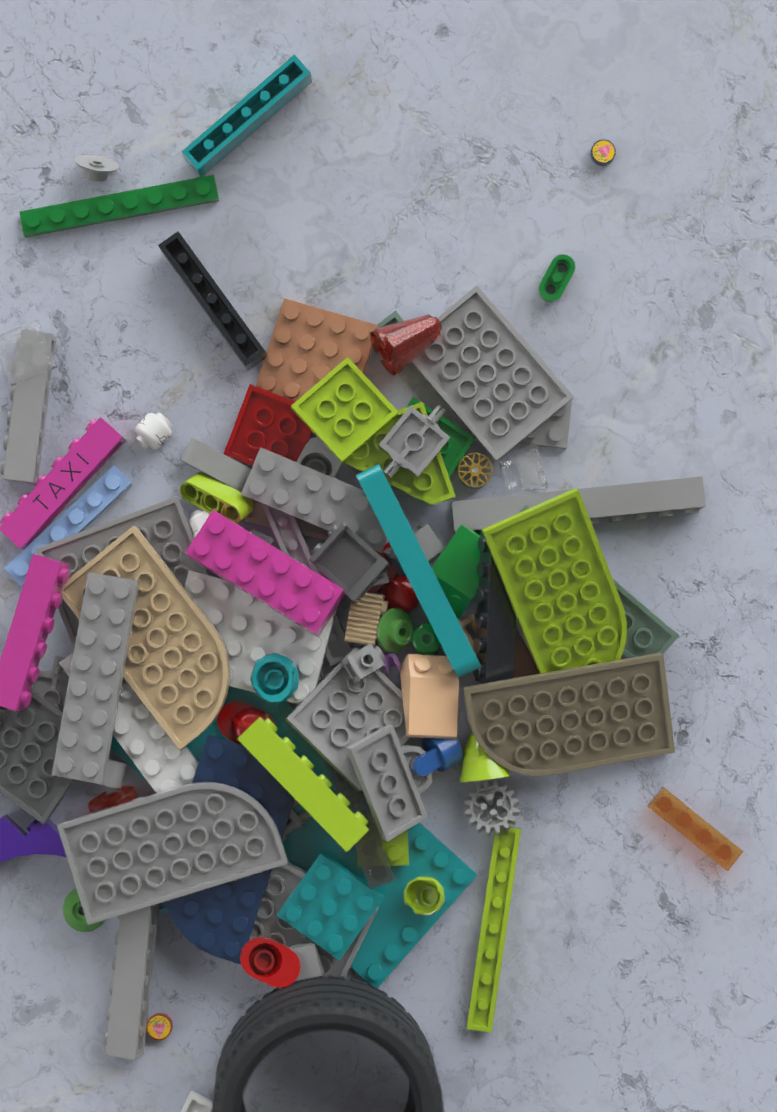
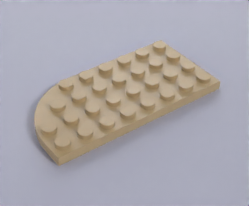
[61,526,230,750]

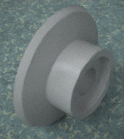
[75,155,119,182]

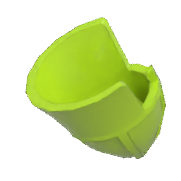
[459,733,511,782]

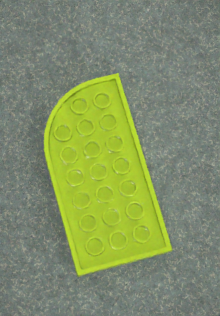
[482,488,627,674]

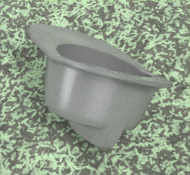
[297,436,341,478]

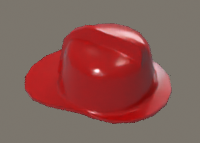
[217,701,276,746]
[240,937,301,988]

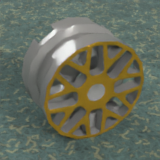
[457,452,493,489]

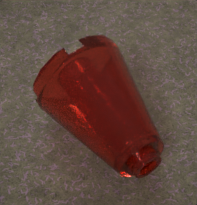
[370,314,442,376]

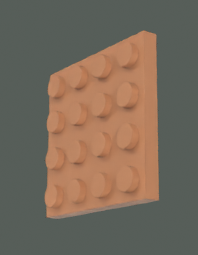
[256,298,379,401]

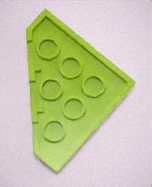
[343,402,456,506]

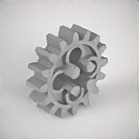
[464,780,519,836]

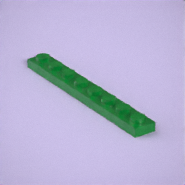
[19,175,219,238]

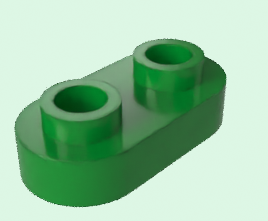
[538,254,575,303]

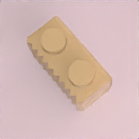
[345,592,388,646]

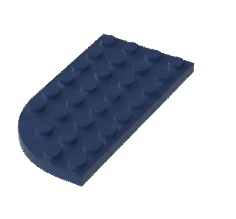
[166,735,295,965]

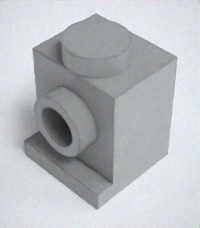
[342,643,385,683]

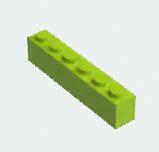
[238,717,369,852]

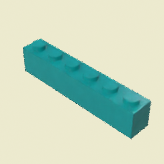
[181,54,312,177]

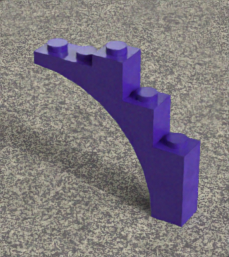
[0,815,67,862]

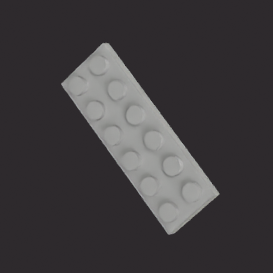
[241,447,388,553]

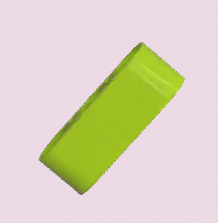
[180,472,254,524]

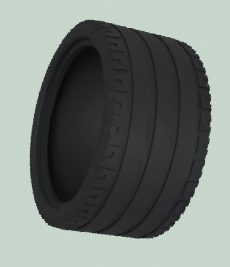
[212,975,444,1112]

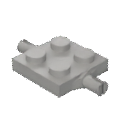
[379,405,450,478]
[32,656,69,710]

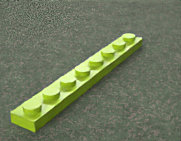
[466,826,521,1033]

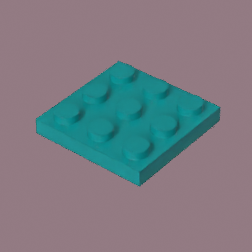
[277,852,385,960]

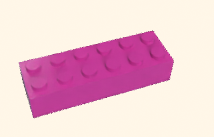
[185,510,345,637]

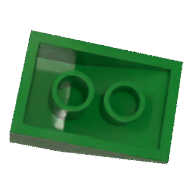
[432,524,481,619]

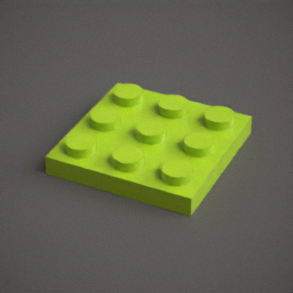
[291,357,399,463]

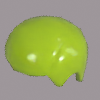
[404,876,445,915]

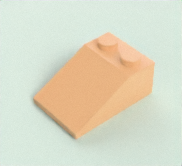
[399,654,459,739]

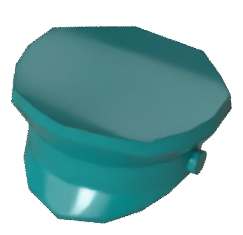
[250,653,299,702]

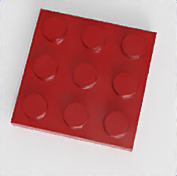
[224,384,313,466]

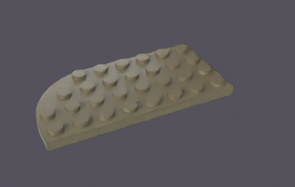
[463,653,675,776]

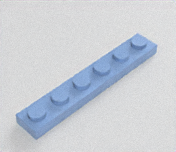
[4,465,132,587]

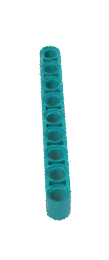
[356,464,481,678]

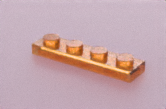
[647,787,744,871]

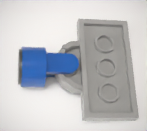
[346,725,463,842]

